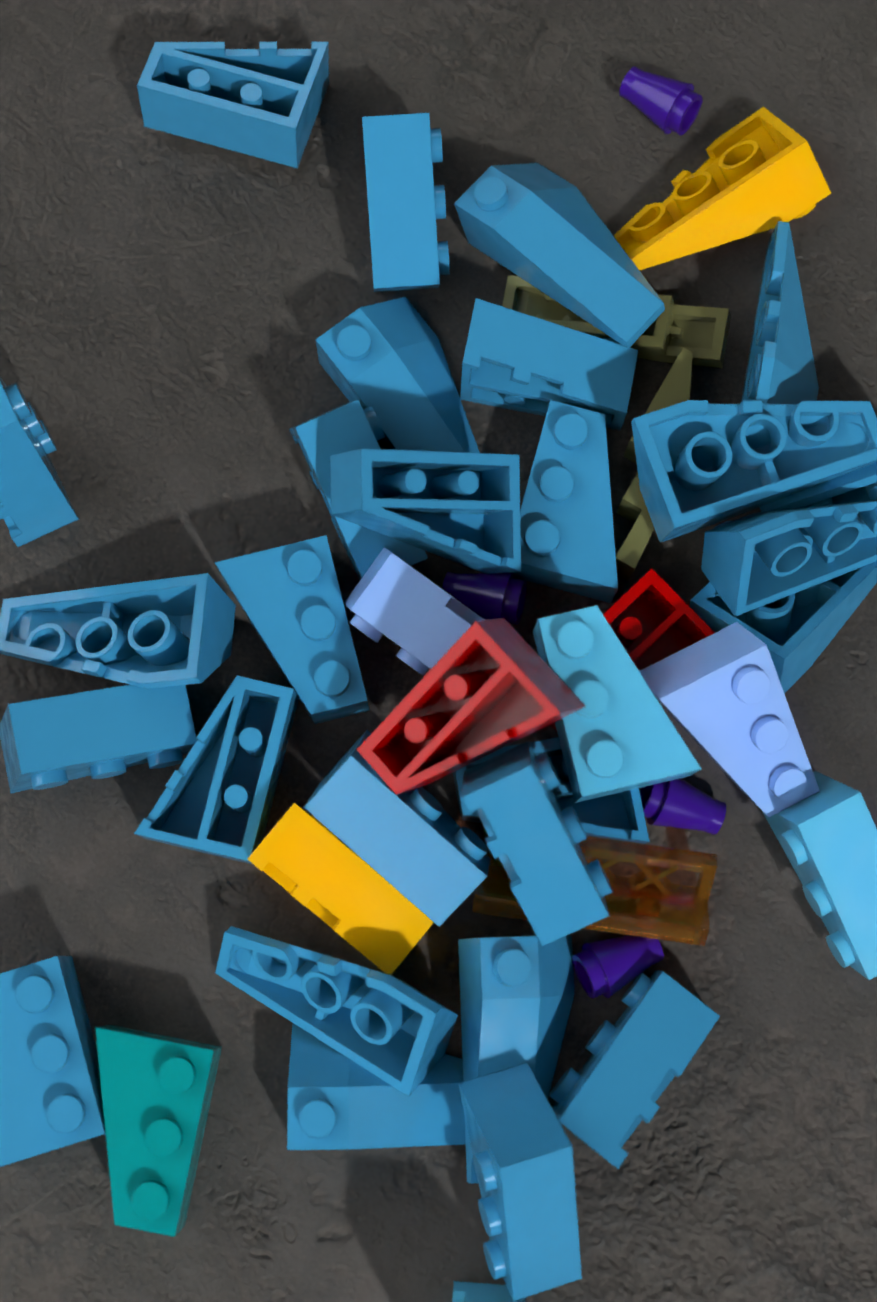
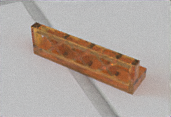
[472,828,717,946]

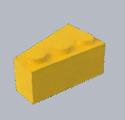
[247,802,434,975]

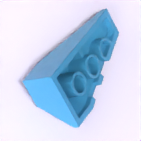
[454,163,665,349]
[741,221,819,404]
[315,297,480,453]
[215,926,458,1097]
[458,935,575,1184]
[287,1023,466,1150]

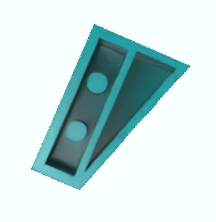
[95,1024,222,1237]

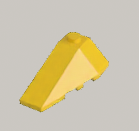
[613,107,832,271]

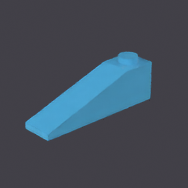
[631,400,877,543]
[701,500,877,617]
[690,561,877,694]
[0,573,236,689]

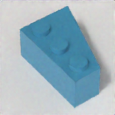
[137,42,329,168]
[362,113,450,292]
[0,377,78,547]
[289,399,428,581]
[304,730,491,927]
[0,956,106,1167]

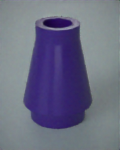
[619,66,702,135]
[442,572,527,625]
[640,778,726,835]
[572,928,664,999]

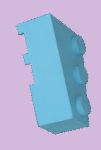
[533,605,701,803]
[763,771,877,980]

